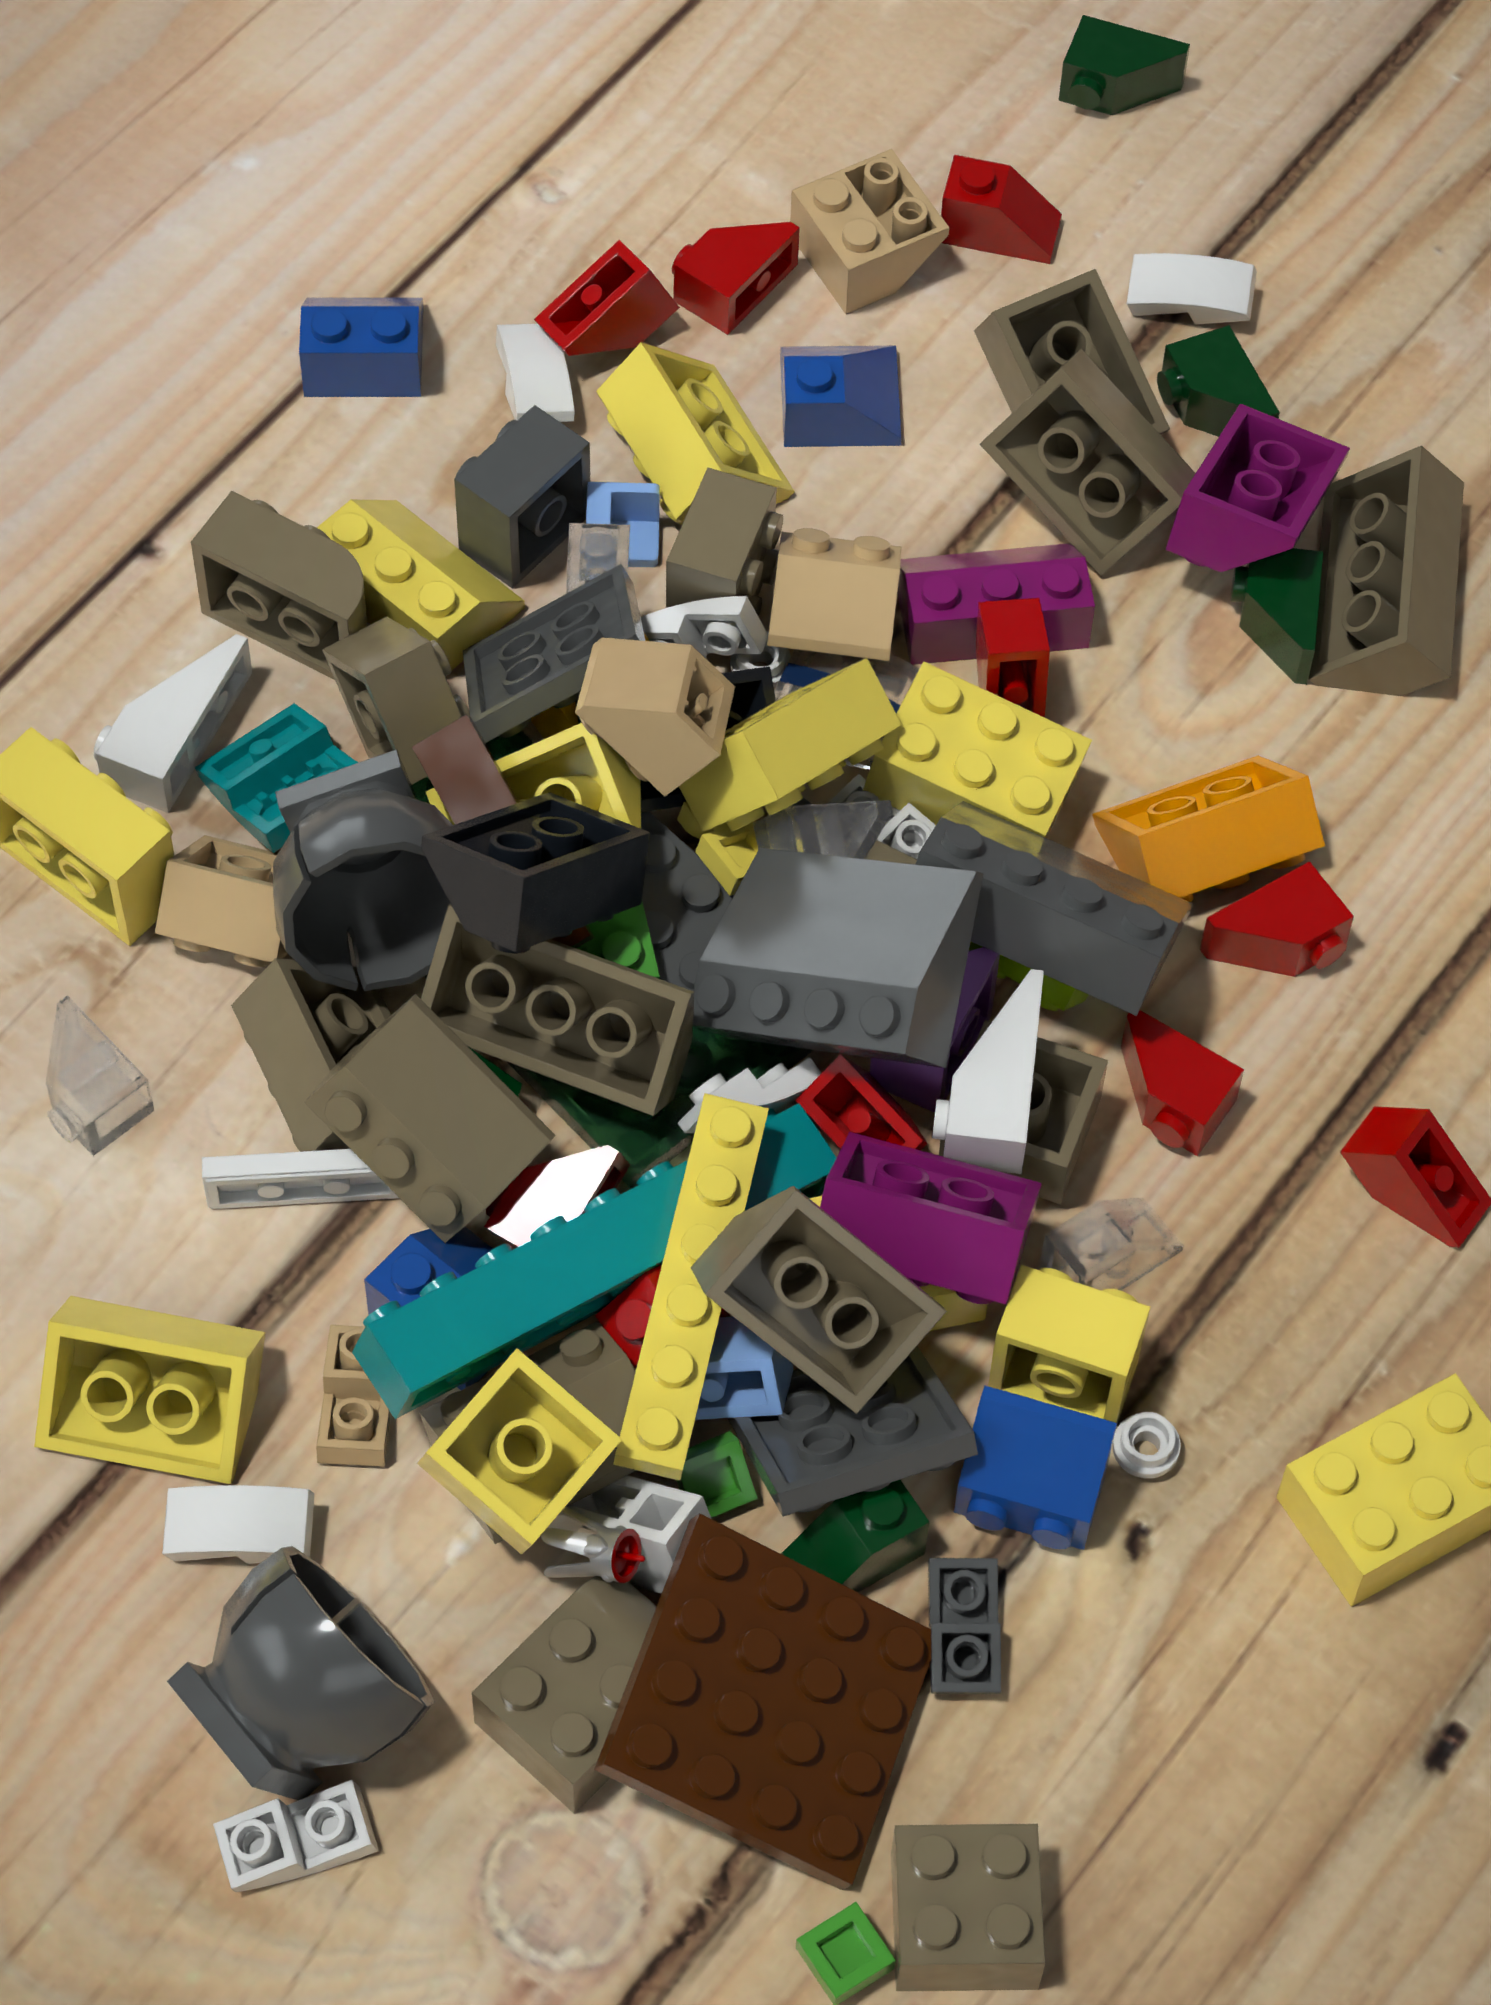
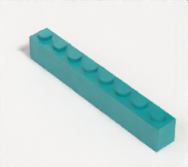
[352,1103,837,1419]

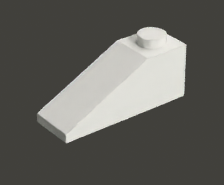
[93,634,252,813]
[932,969,1044,1174]
[547,1476,712,1594]

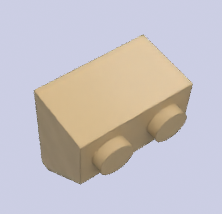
[767,528,901,661]
[155,835,288,967]

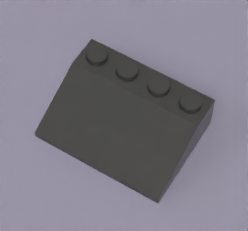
[916,801,1193,1016]
[693,848,984,1068]

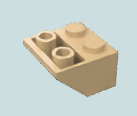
[790,149,949,314]
[575,638,735,796]

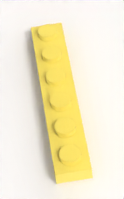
[613,1093,769,1480]

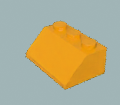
[1092,755,1325,902]

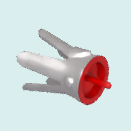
[541,1507,645,1584]

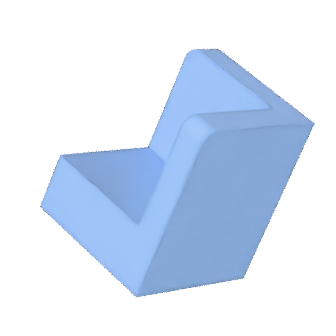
[586,482,660,567]

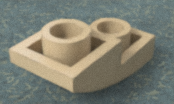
[316,1325,391,1467]

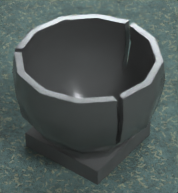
[273,749,453,991]
[167,1546,435,1800]

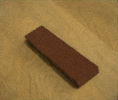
[412,714,595,948]

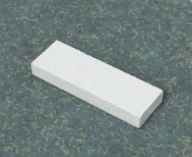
[202,1149,399,1209]

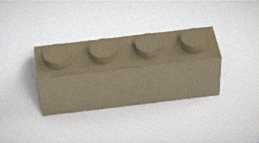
[1308,445,1464,696]
[421,904,695,1116]

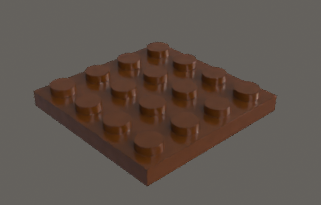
[594,1513,931,1890]

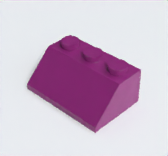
[1165,404,1350,572]
[897,543,1095,665]
[820,1132,1042,1304]

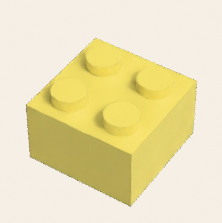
[988,1265,1151,1423]
[417,1348,622,1554]

